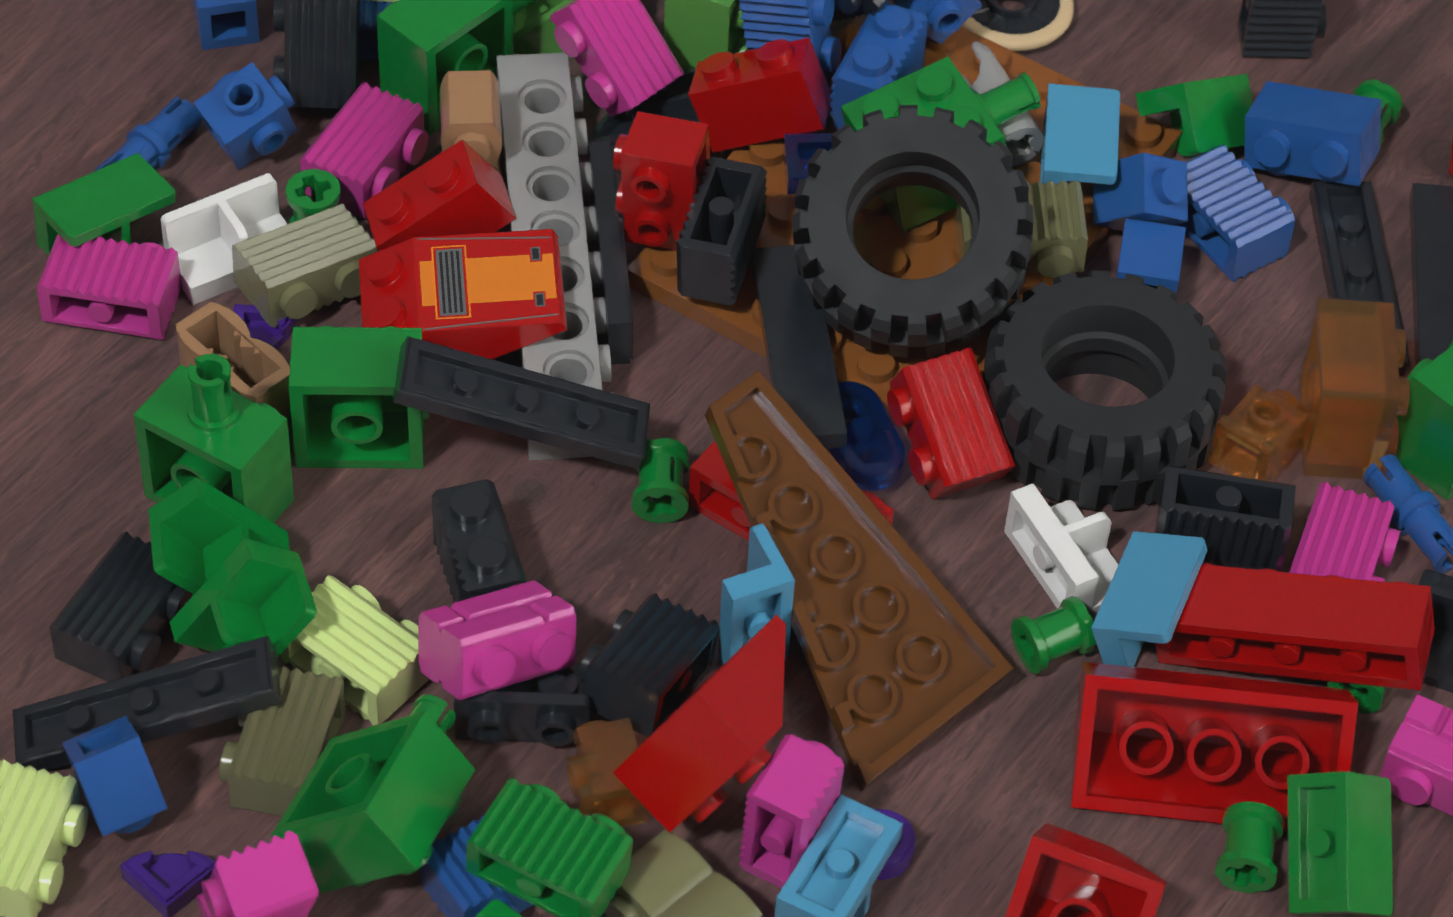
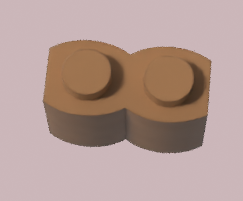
[440,70,502,175]
[176,302,292,427]

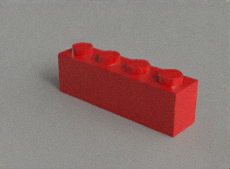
[1155,563,1435,691]

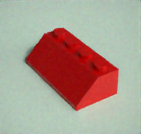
[1071,661,1358,831]

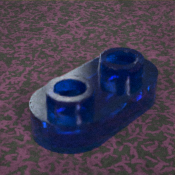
[829,381,905,491]

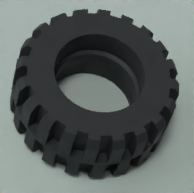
[792,105,1034,358]
[983,271,1227,511]

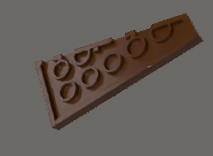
[705,370,1014,792]

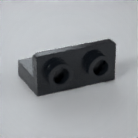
[454,662,591,747]

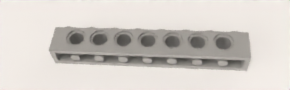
[497,53,614,460]

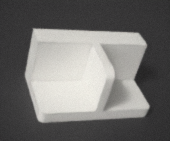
[161,173,287,305]
[1004,483,1118,616]

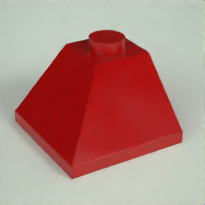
[1005,823,1167,917]

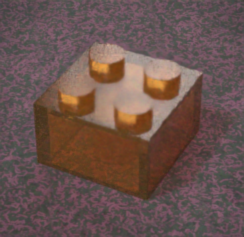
[1299,298,1410,479]

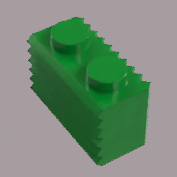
[466,778,633,917]

